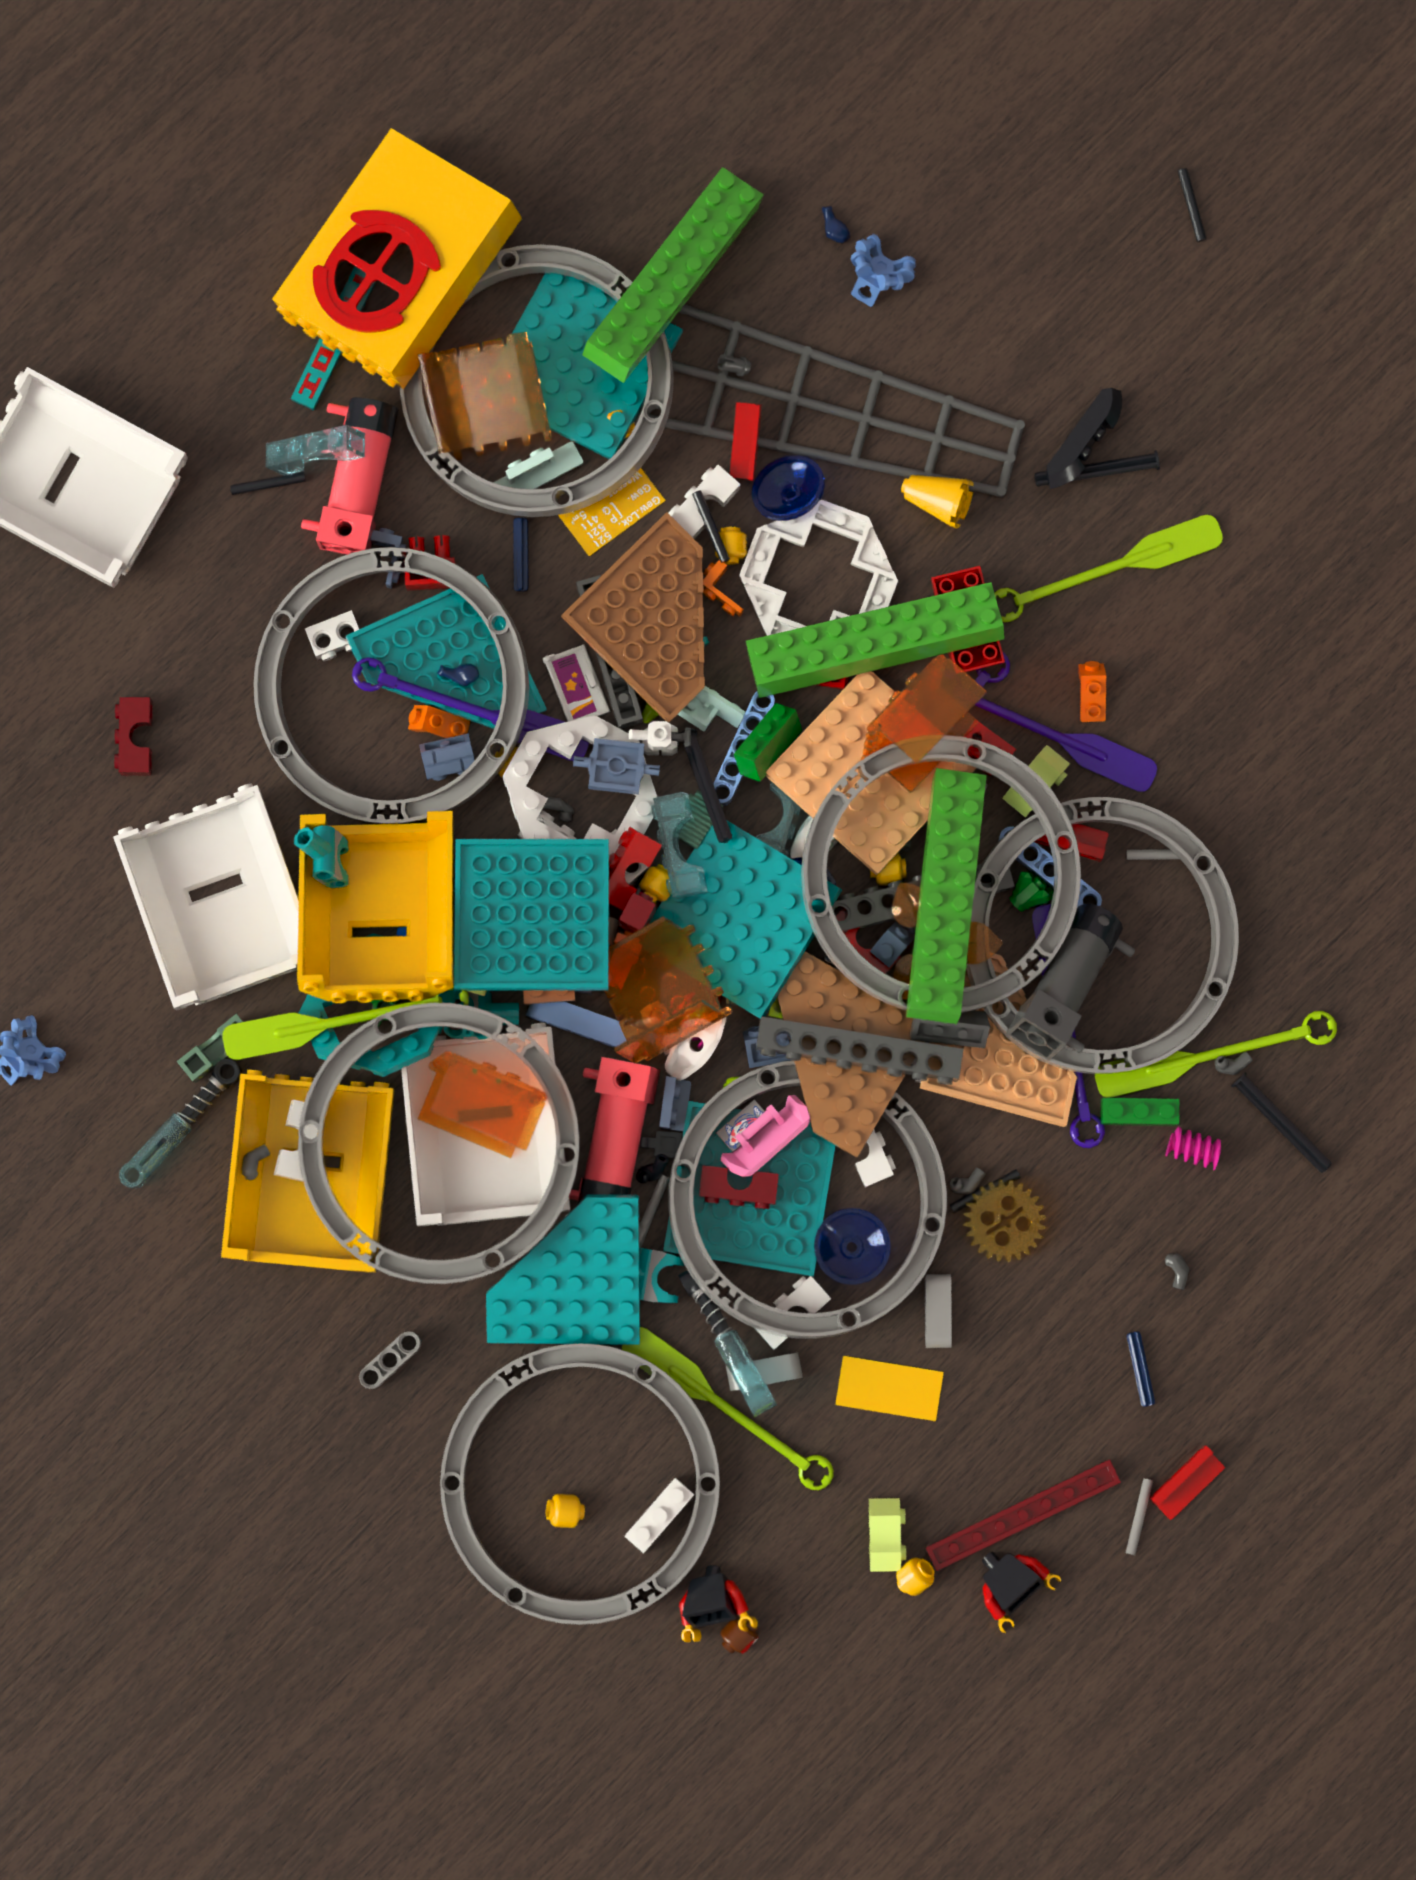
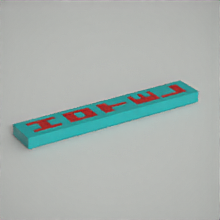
[291,266,376,410]

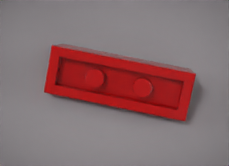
[730,402,762,480]
[1034,824,1109,862]
[1149,1445,1225,1520]

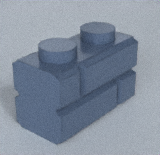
[419,733,475,781]

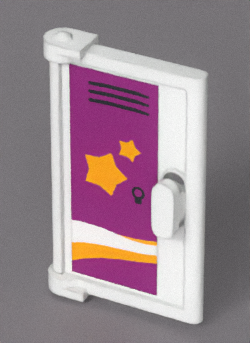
[542,644,610,722]

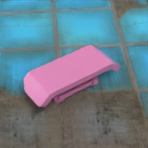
[720,1095,810,1177]

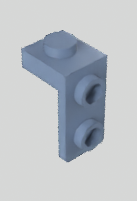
[371,528,407,589]
[870,918,916,967]

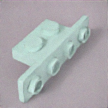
[493,442,583,489]
[678,686,745,731]

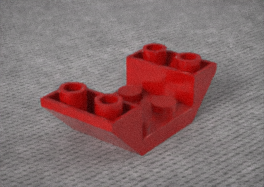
[931,566,1005,675]

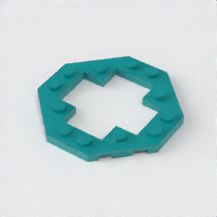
[299,933,458,1077]

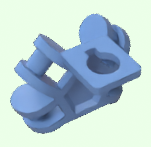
[851,234,916,307]
[0,1015,66,1086]

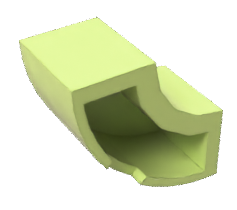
[1002,745,1070,818]
[869,1498,906,1572]

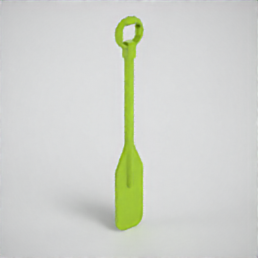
[994,515,1223,622]
[222,987,469,1060]
[1095,1011,1337,1098]
[622,1327,834,1490]

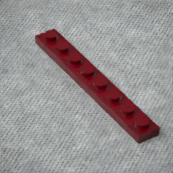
[925,1459,1121,1571]

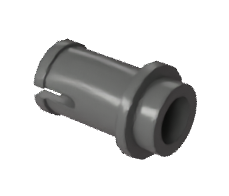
[717,354,751,376]

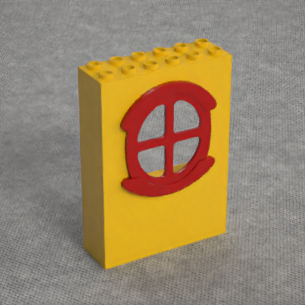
[272,128,522,389]

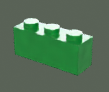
[734,703,802,782]
[1100,1098,1179,1126]

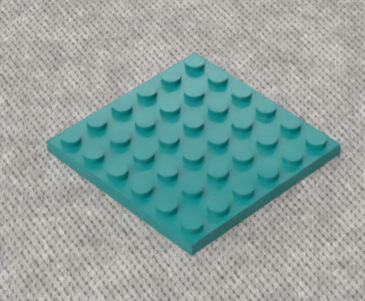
[480,273,683,459]
[638,821,842,1019]
[454,839,609,990]
[663,1101,835,1277]

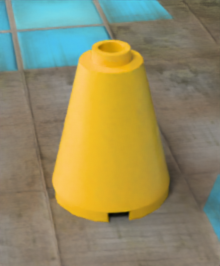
[901,475,974,529]

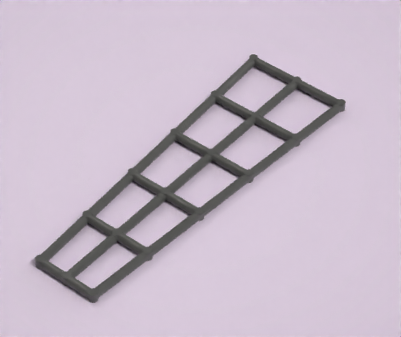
[634,304,1025,498]

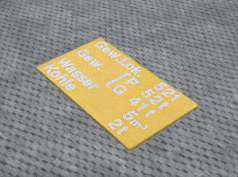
[558,468,666,556]

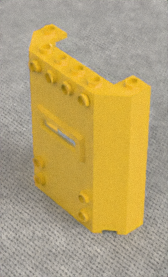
[297,811,454,1003]
[221,1070,395,1273]

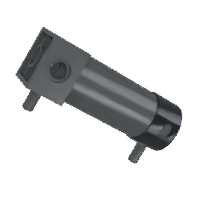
[1006,904,1135,1061]

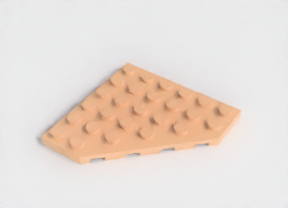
[920,952,1077,1127]

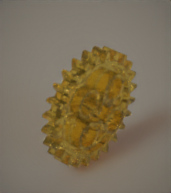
[963,1180,1046,1262]

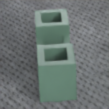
[177,1014,243,1083]

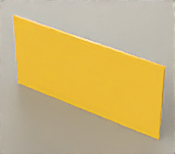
[835,1356,944,1421]

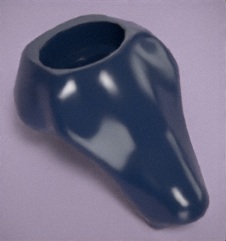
[822,206,850,243]
[437,664,479,686]

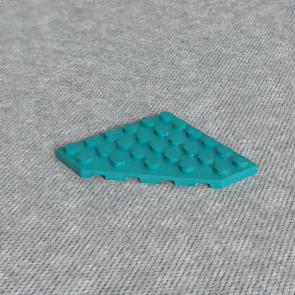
[346,574,547,729]
[486,1194,640,1345]

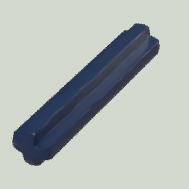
[513,517,529,592]
[1127,1331,1155,1407]

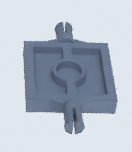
[573,738,660,795]

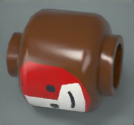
[721,1616,759,1654]

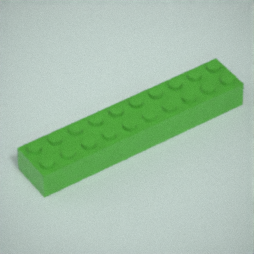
[582,167,764,383]
[746,582,1004,698]
[906,768,987,1024]

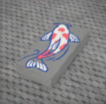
[716,1100,765,1152]

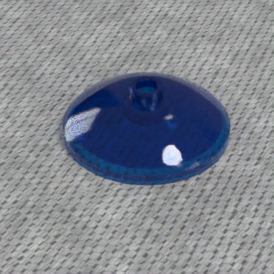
[752,455,825,521]
[814,1208,891,1285]

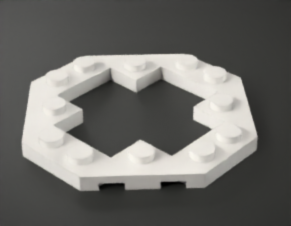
[739,500,898,636]
[502,715,660,857]

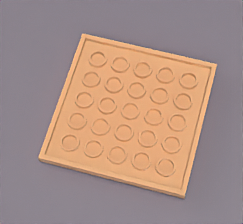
[766,671,977,876]

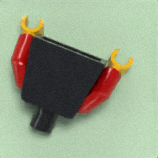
[982,1552,1061,1633]
[679,1565,758,1642]

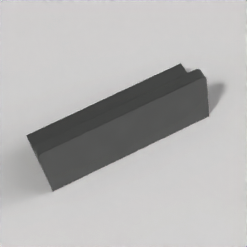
[909,1010,990,1048]

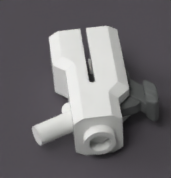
[629,721,691,756]

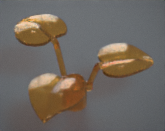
[892,883,1003,1000]

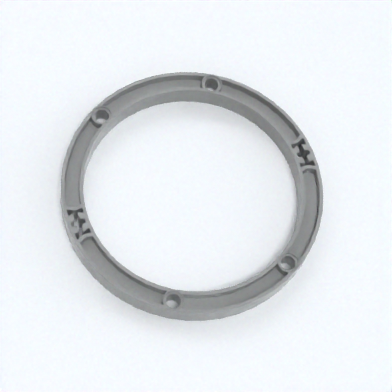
[400,244,674,517]
[254,547,529,824]
[801,735,1081,1013]
[966,797,1239,1074]
[298,1003,579,1284]
[668,1061,947,1339]
[440,1344,720,1625]

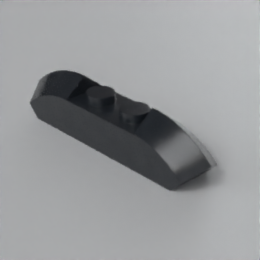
[1046,388,1122,489]

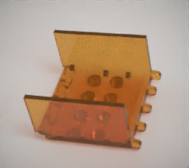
[418,332,552,461]
[861,655,987,793]
[604,916,733,1063]
[417,1051,547,1158]

